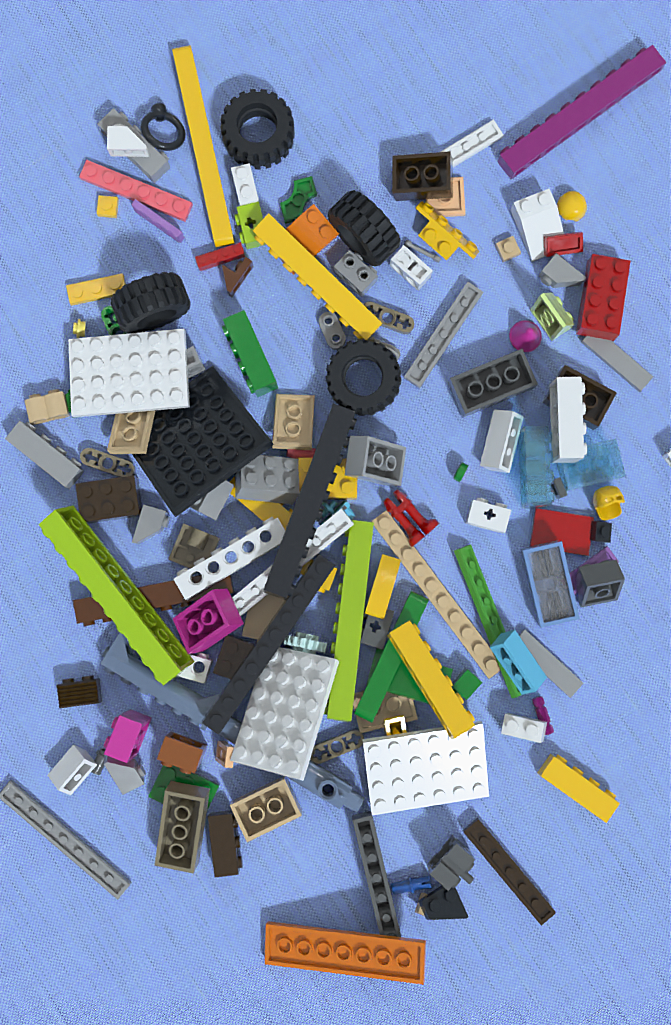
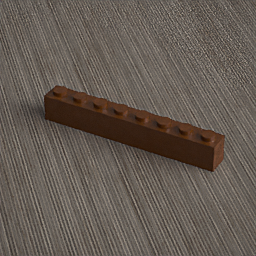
[73,572,235,627]

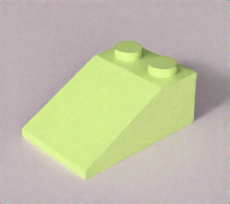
[530,292,574,341]

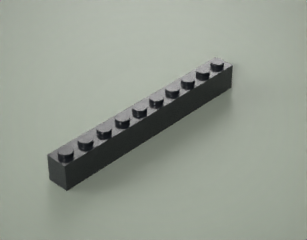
[263,403,357,600]
[202,554,336,735]

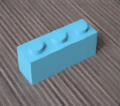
[490,630,547,695]

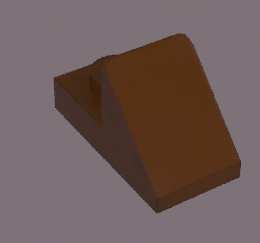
[222,257,254,297]

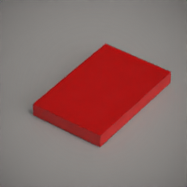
[529,508,594,556]

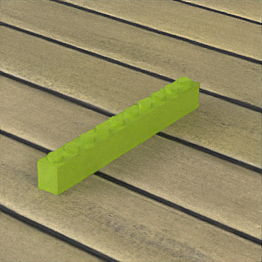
[324,520,374,722]

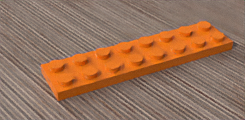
[265,921,426,985]

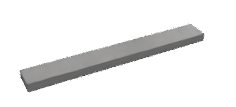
[0,780,132,900]

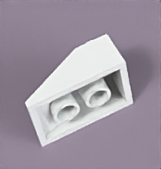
[510,188,564,262]

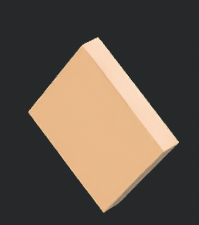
[426,177,466,217]

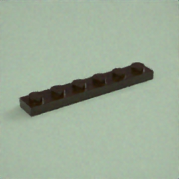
[462,818,556,926]

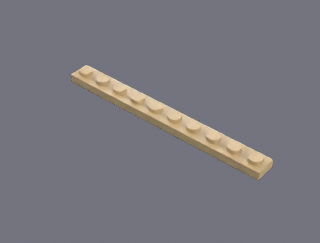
[371,510,501,679]

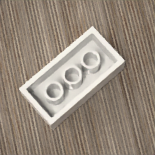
[549,377,587,463]

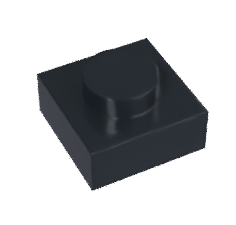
[590,521,612,543]

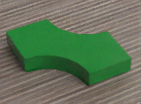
[280,176,317,224]

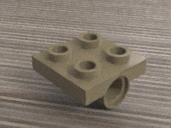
[168,523,220,569]

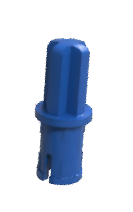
[391,875,432,895]

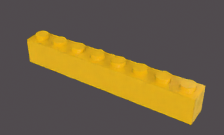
[253,213,382,341]

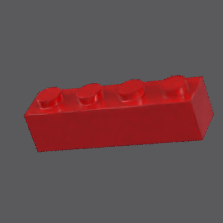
[195,242,245,271]

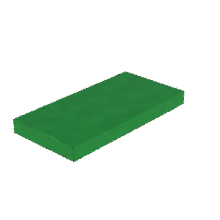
[366,648,453,704]

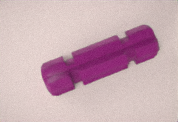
[532,696,554,735]

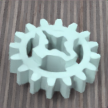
[284,632,327,654]

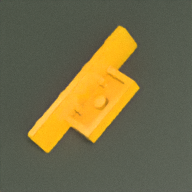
[416,201,479,260]

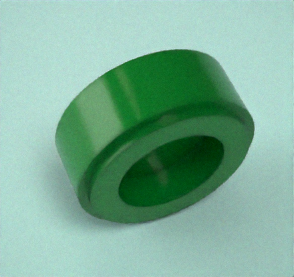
[453,462,469,482]

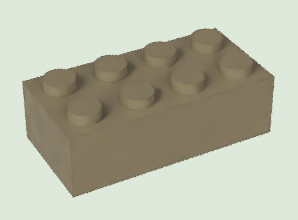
[154,781,210,874]

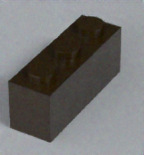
[208,810,243,878]

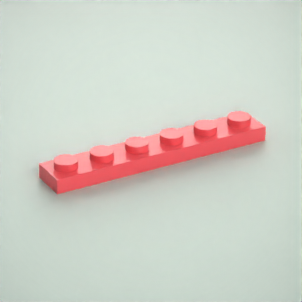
[79,160,193,222]

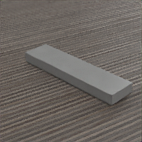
[581,336,653,392]
[519,629,584,698]

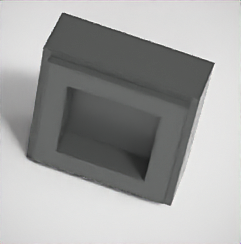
[550,477,568,499]

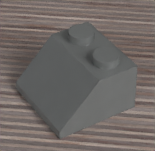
[576,559,625,608]

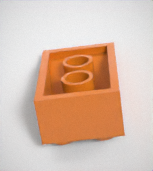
[278,204,339,275]

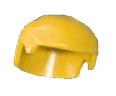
[557,191,587,222]

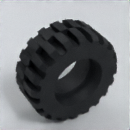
[220,89,295,170]
[328,190,401,267]
[110,272,191,333]
[325,338,402,416]

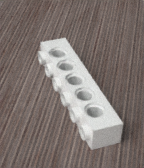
[174,517,285,600]

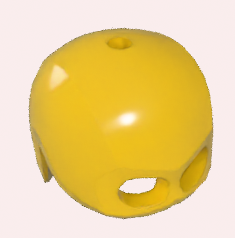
[593,486,625,520]

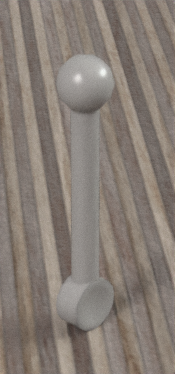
[404,240,441,263]

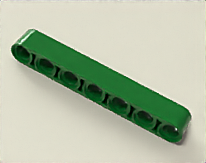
[354,591,429,723]

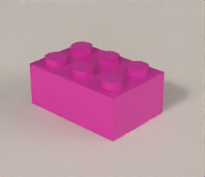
[173,588,244,654]
[103,709,152,763]

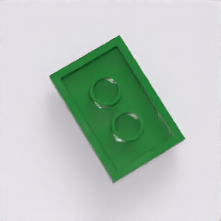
[148,765,219,811]

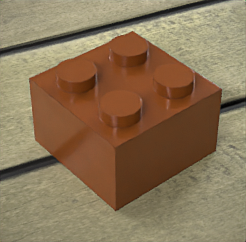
[157,731,208,774]

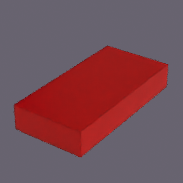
[544,232,583,257]

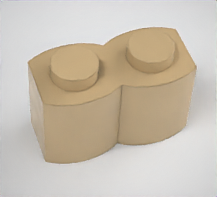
[24,389,70,425]

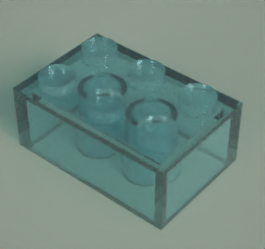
[556,438,626,492]

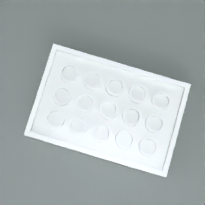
[68,329,190,417]
[230,647,339,781]
[362,721,489,815]

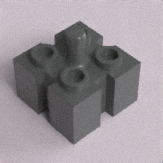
[427,835,475,891]

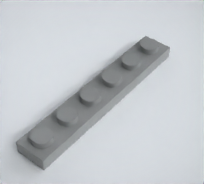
[404,282,483,389]

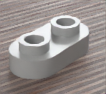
[319,312,346,350]

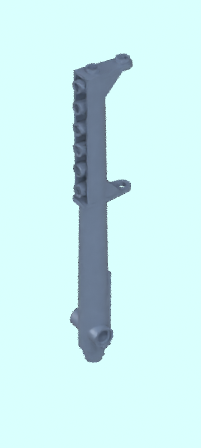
[100,633,365,812]

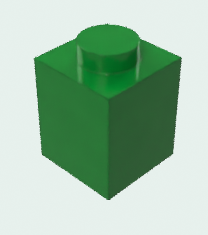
[451,668,483,700]

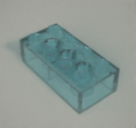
[518,426,555,509]

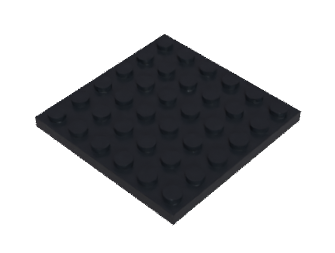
[132,366,274,517]

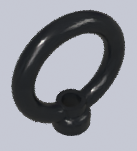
[141,103,186,151]

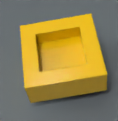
[97,195,119,218]

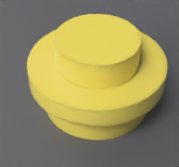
[73,319,86,338]

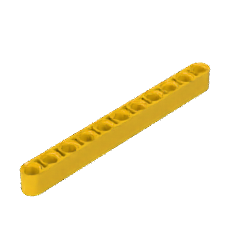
[172,45,235,248]

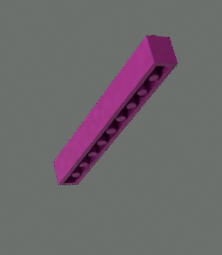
[497,44,666,179]

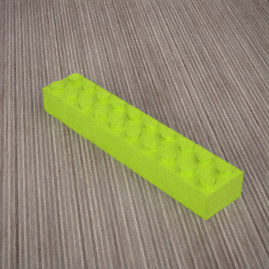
[38,506,195,686]

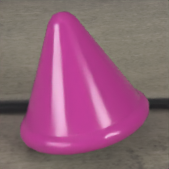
[509,320,542,352]

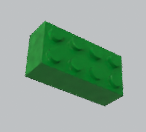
[222,310,278,398]

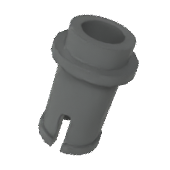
[91,748,106,775]

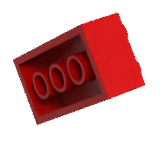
[576,254,631,341]

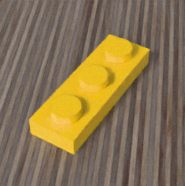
[66,273,126,306]

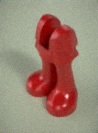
[383,489,440,547]

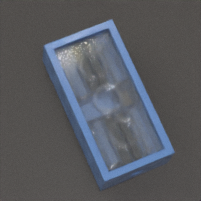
[520,540,580,628]

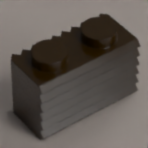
[57,675,102,708]

